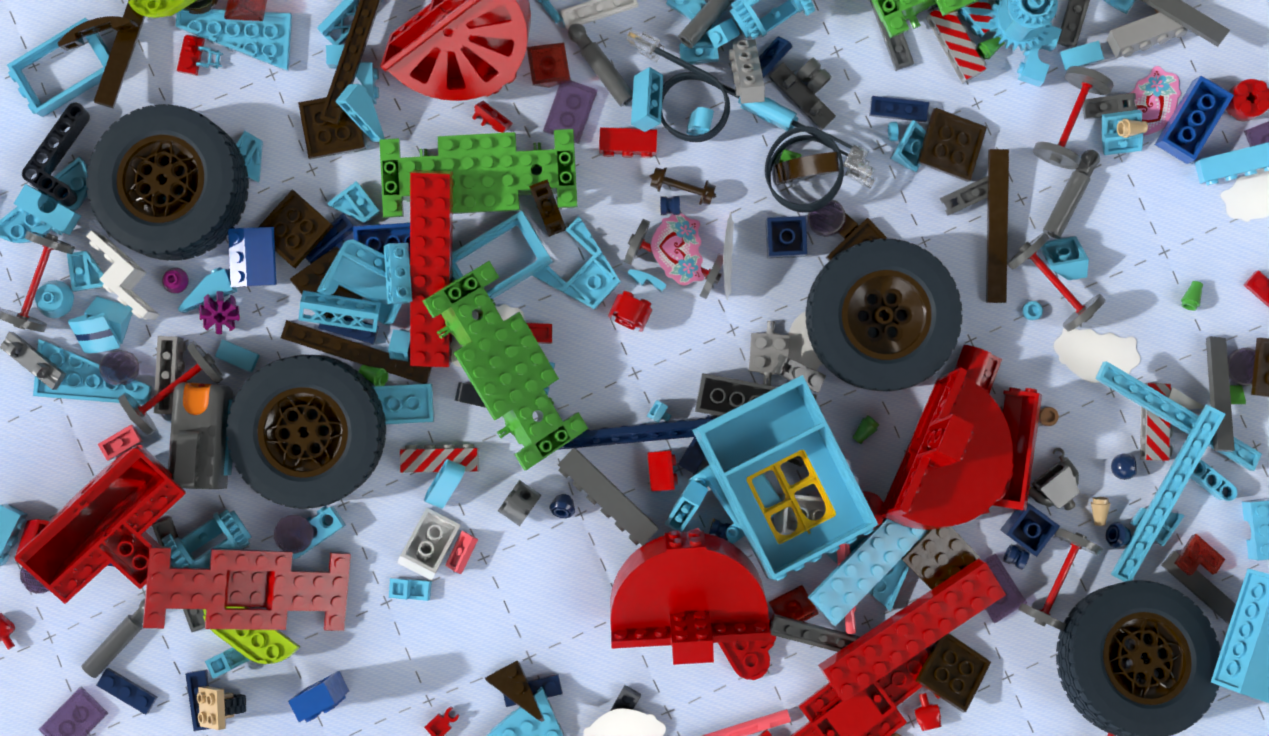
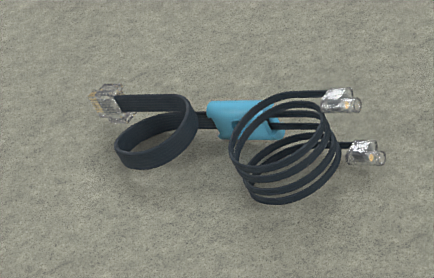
[626,30,876,213]

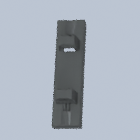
[769,63,836,130]
[0,332,66,390]

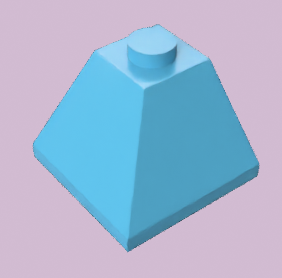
[1040,236,1089,281]

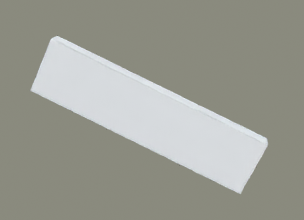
[560,0,638,30]

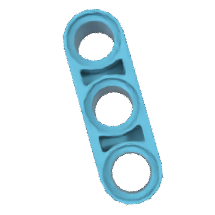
[686,107,714,135]
[424,459,465,509]
[1190,460,1237,501]

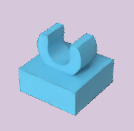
[647,400,672,423]

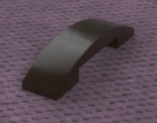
[58,16,138,51]
[774,152,839,185]
[529,179,566,237]

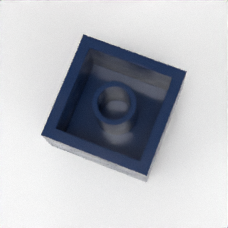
[765,216,808,259]
[1000,502,1060,557]

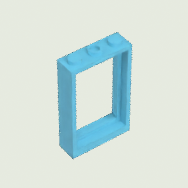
[7,17,110,117]
[452,211,553,299]

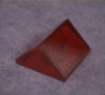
[224,0,267,21]
[526,42,570,88]
[769,585,819,622]

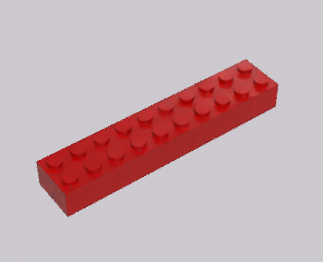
[410,170,453,367]
[818,559,1006,703]

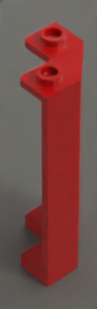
[992,387,1042,511]

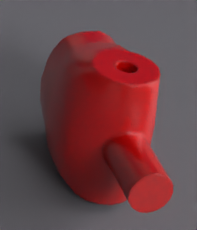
[0,613,15,650]
[914,693,942,731]

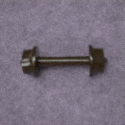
[649,167,717,205]

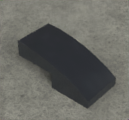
[610,685,641,711]

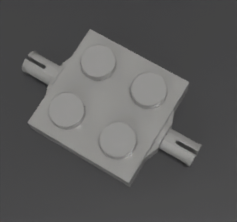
[749,321,790,386]

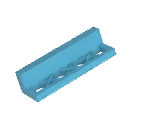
[317,0,383,45]
[298,290,381,332]

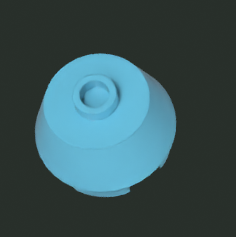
[35,280,74,318]

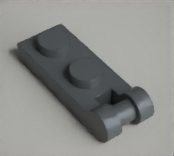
[1082,93,1138,120]
[940,176,988,216]
[772,354,826,393]

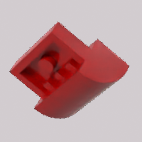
[954,344,1002,394]

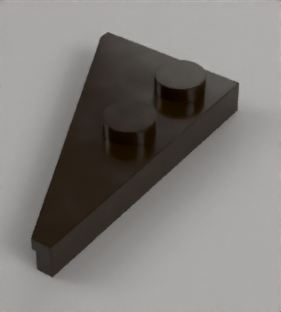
[485,660,545,722]

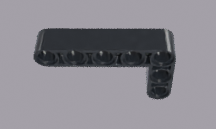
[22,102,90,206]

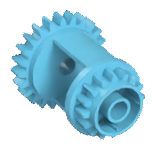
[729,0,815,39]
[988,0,1058,51]
[161,509,252,568]

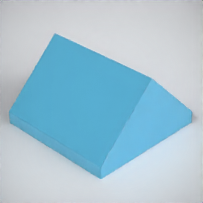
[890,120,926,172]
[84,296,133,344]

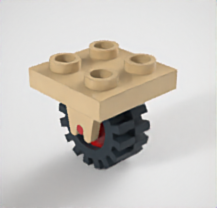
[197,686,246,730]

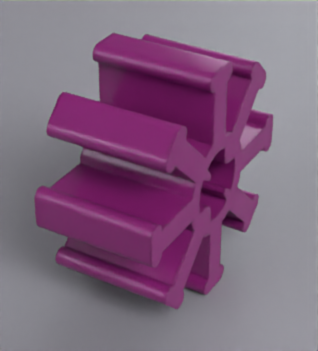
[199,291,240,334]

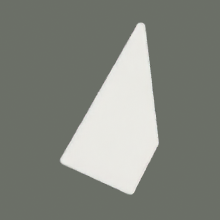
[1169,387,1204,409]

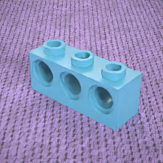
[384,243,412,304]
[282,506,346,559]

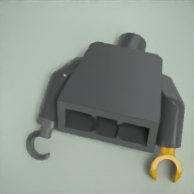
[1029,448,1079,510]

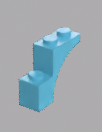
[326,44,379,104]

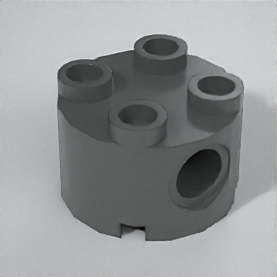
[498,480,541,526]

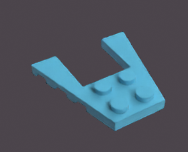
[532,216,621,310]

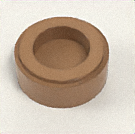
[1039,407,1059,426]

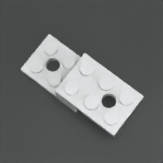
[86,231,159,320]

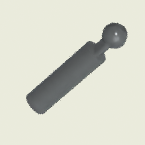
[678,0,734,48]
[568,24,633,107]
[1043,150,1100,239]
[81,599,145,678]

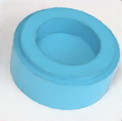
[888,122,899,141]
[1022,301,1043,321]

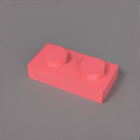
[98,425,142,461]
[445,531,478,574]

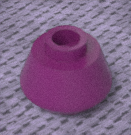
[162,268,189,294]

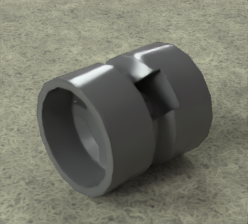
[796,57,832,94]

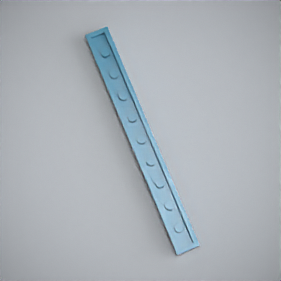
[1095,361,1262,471]
[1111,404,1226,582]

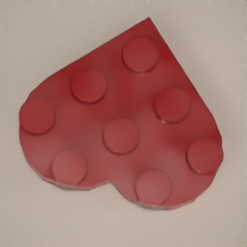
[718,619,776,680]

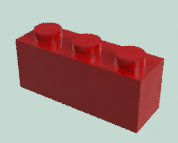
[599,127,657,158]

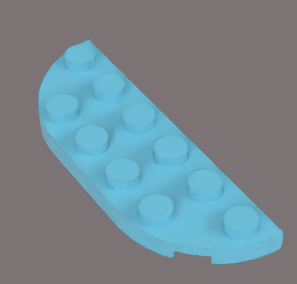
[0,156,89,243]

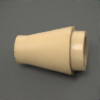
[1117,119,1148,138]
[1091,497,1111,526]

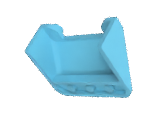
[317,239,402,325]
[688,465,782,544]

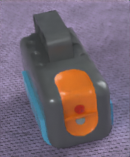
[168,382,235,490]

